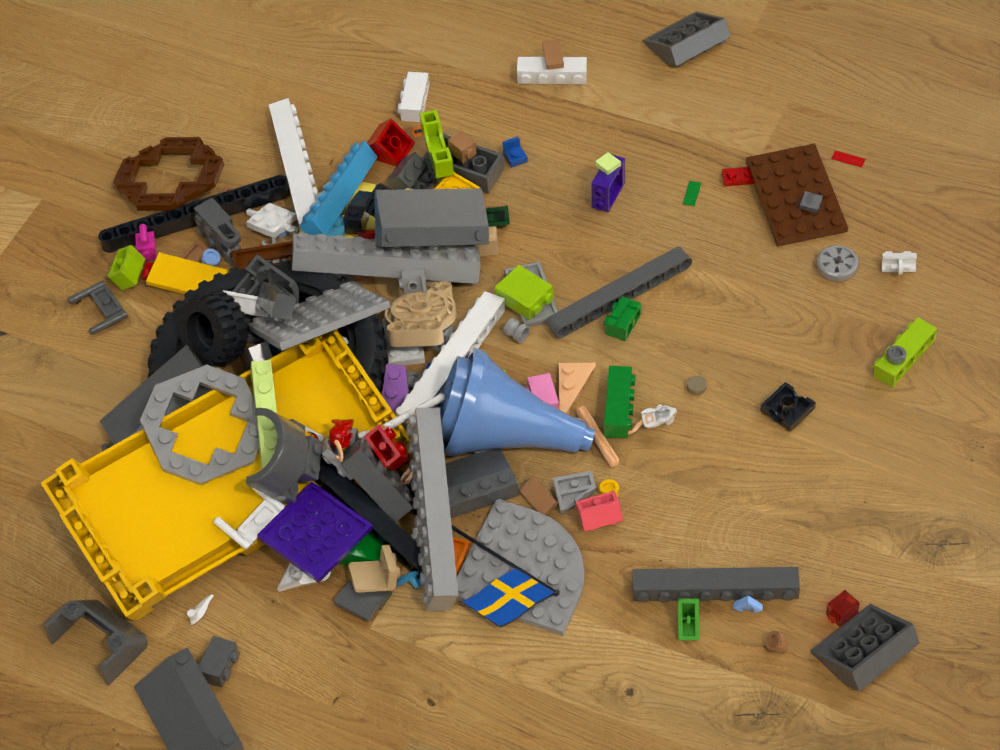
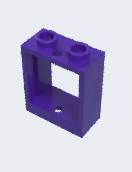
[591,154,625,213]

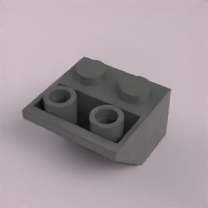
[386,152,438,190]

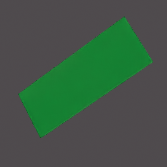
[682,181,702,206]

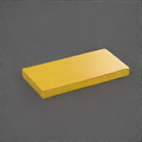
[146,252,229,294]

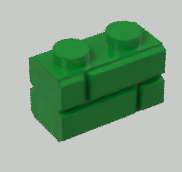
[603,296,642,341]

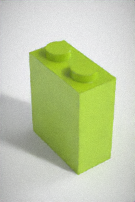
[495,265,554,320]

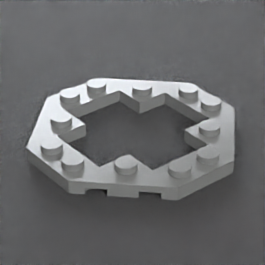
[140,365,260,485]

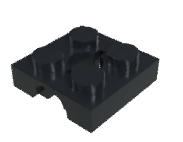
[760,382,816,432]

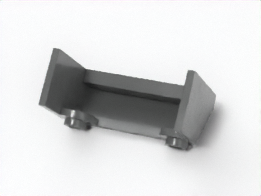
[43,599,148,686]

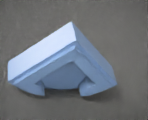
[733,596,763,613]

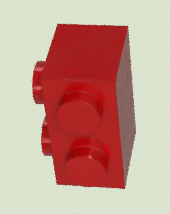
[364,424,409,471]

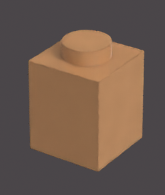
[448,131,476,163]

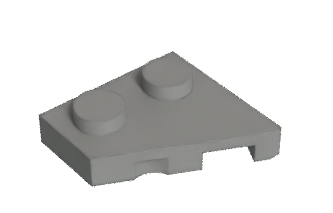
[553,471,596,515]

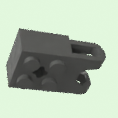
[194,198,241,266]

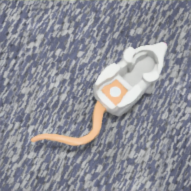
[628,404,677,435]

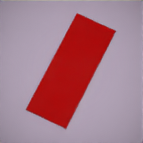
[831,150,866,167]

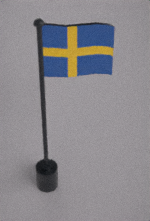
[409,508,560,628]

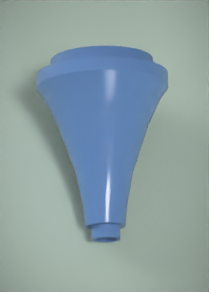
[438,348,595,457]

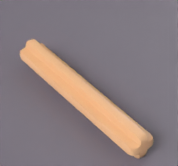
[576,406,619,467]

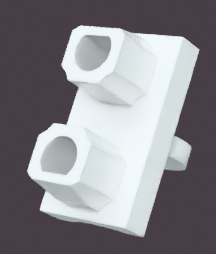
[881,251,917,275]

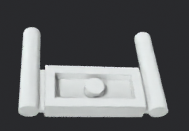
[214,486,286,550]

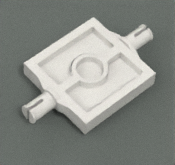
[246,203,298,238]

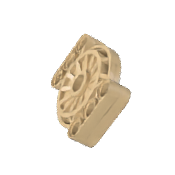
[385,281,457,347]

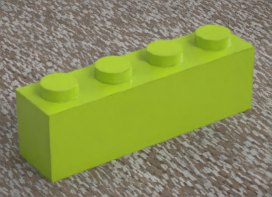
[873,317,937,388]

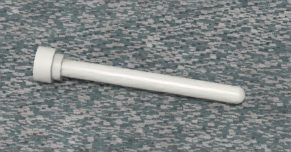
[358,393,446,441]

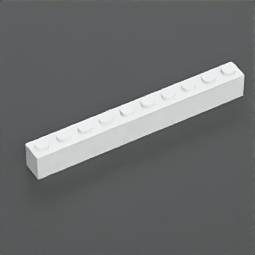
[269,98,319,232]
[395,291,505,430]

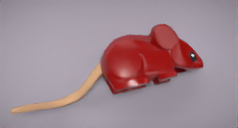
[329,419,354,462]

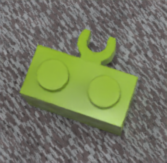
[107,245,145,290]

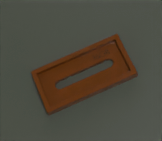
[232,241,293,269]

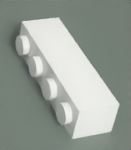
[517,57,587,84]

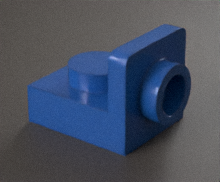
[502,136,528,168]

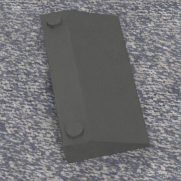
[375,188,489,247]
[100,345,212,445]
[134,647,244,750]

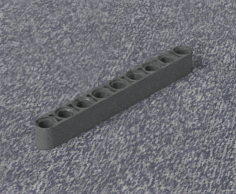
[546,247,692,338]

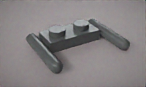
[68,280,128,335]

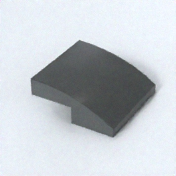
[333,580,392,622]

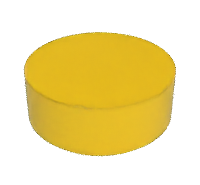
[599,479,619,496]

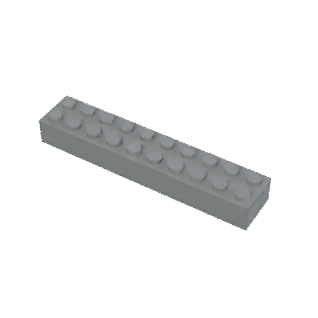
[291,232,481,284]
[406,408,459,611]

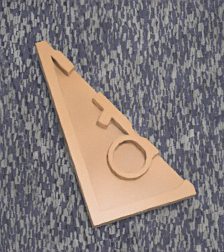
[559,362,596,414]

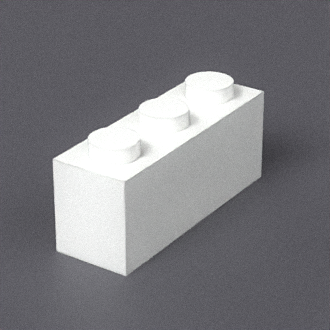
[398,72,430,122]

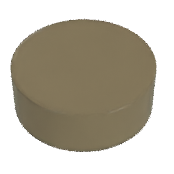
[687,376,707,395]

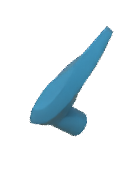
[396,571,421,589]

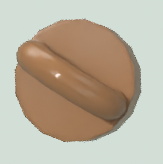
[766,631,787,653]

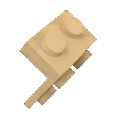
[348,545,400,593]

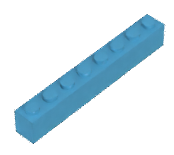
[299,141,378,235]

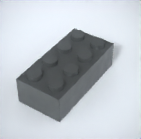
[423,134,504,193]
[341,437,414,522]

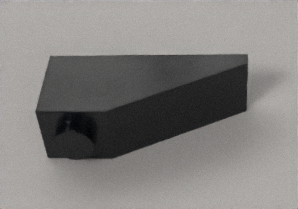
[343,190,372,235]

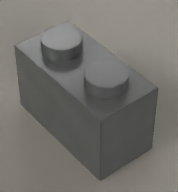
[199,636,240,687]

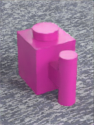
[135,224,157,261]

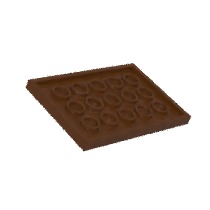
[746,143,848,247]

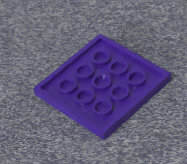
[257,481,373,583]

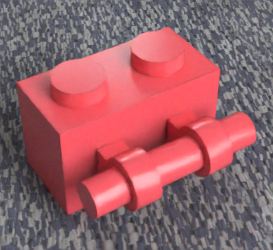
[575,491,623,532]

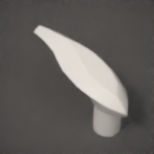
[187,594,214,625]

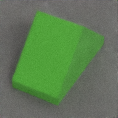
[677,598,700,640]

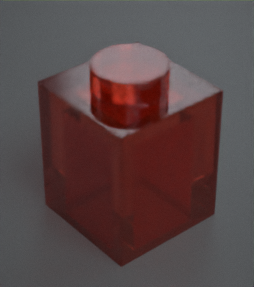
[826,590,860,627]

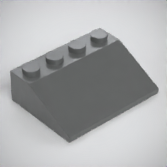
[643,11,730,67]
[445,449,519,518]
[810,604,919,691]

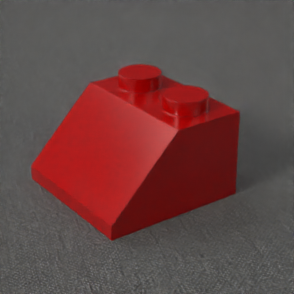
[367,118,415,167]

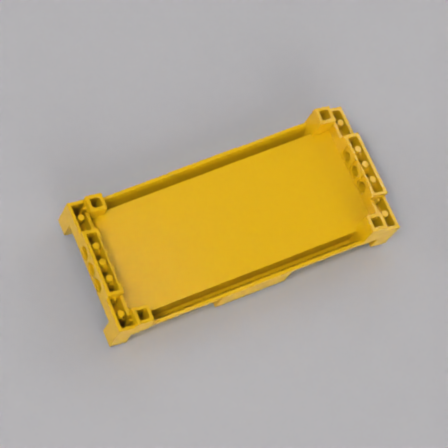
[41,329,412,621]

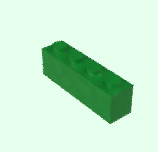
[604,366,636,438]

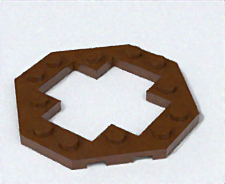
[113,137,225,211]

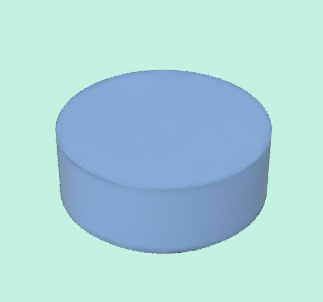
[201,249,221,267]

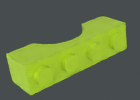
[419,110,454,179]

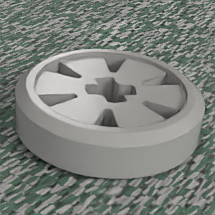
[817,245,859,281]

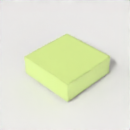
[595,152,621,175]

